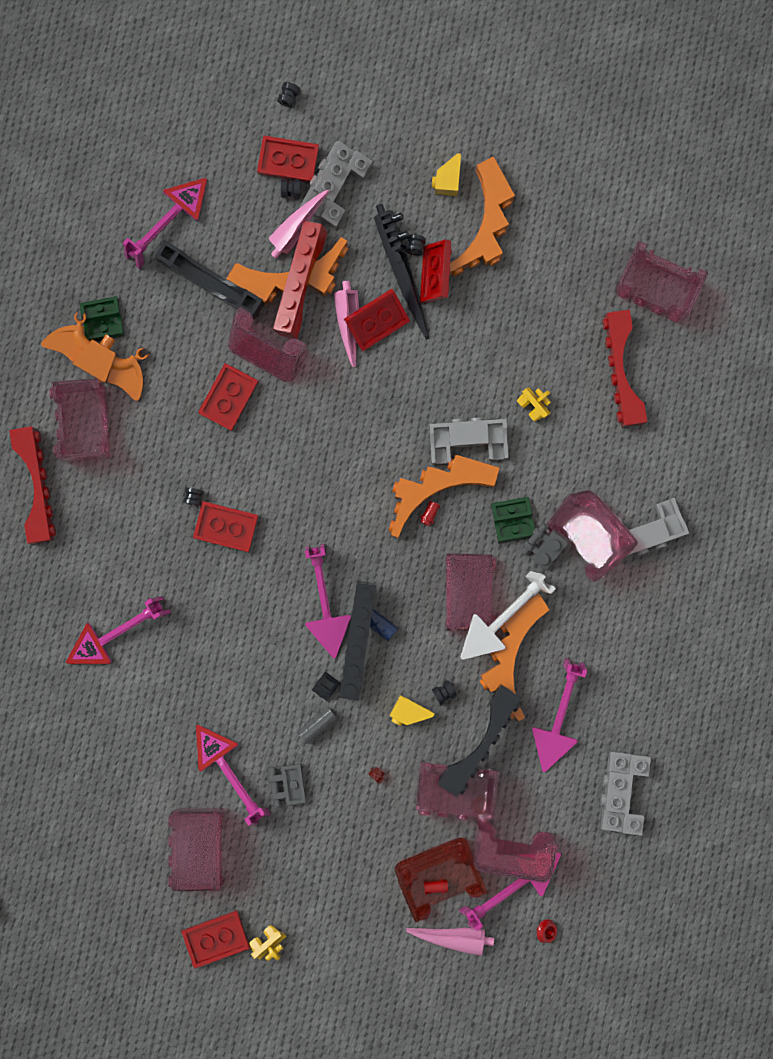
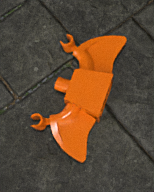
[41,312,150,401]

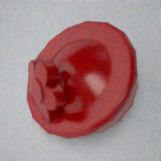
[536,919,557,943]

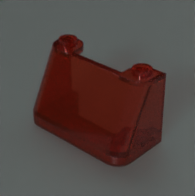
[394,837,488,922]

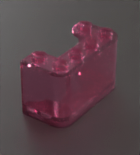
[615,241,708,323]
[49,378,110,462]
[414,762,499,823]
[168,808,224,891]

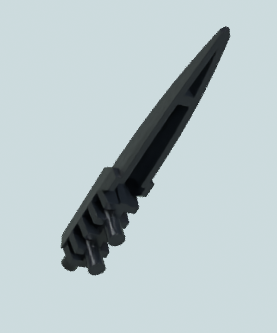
[374,204,429,339]

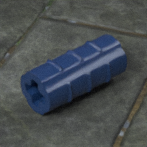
[370,609,398,641]

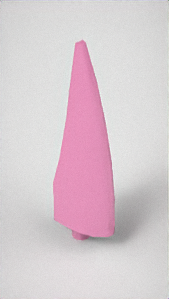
[269,190,330,259]
[334,281,359,367]
[406,927,494,956]

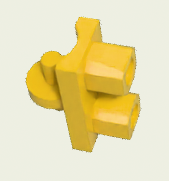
[517,387,551,422]
[249,925,287,961]

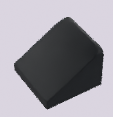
[312,672,340,701]

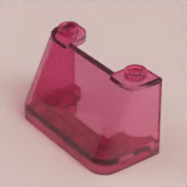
[228,307,309,382]
[547,490,638,582]
[445,553,496,631]
[474,820,558,882]

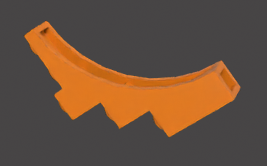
[449,156,515,277]
[226,237,349,306]
[388,455,500,538]
[479,594,549,722]

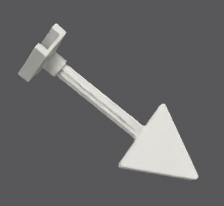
[460,571,556,660]

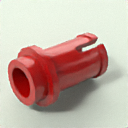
[420,501,440,526]
[424,879,448,895]

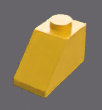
[432,153,461,196]
[389,695,435,726]

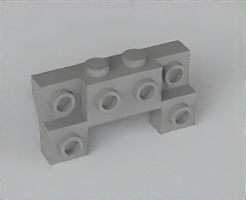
[300,141,372,227]
[429,417,508,464]
[601,498,689,559]
[600,751,651,835]

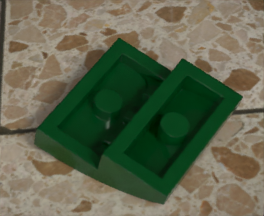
[80,296,125,342]
[491,497,535,544]

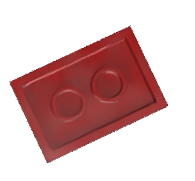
[257,135,319,183]
[420,239,452,303]
[344,289,410,352]
[198,363,259,431]
[193,501,259,552]
[181,910,250,969]

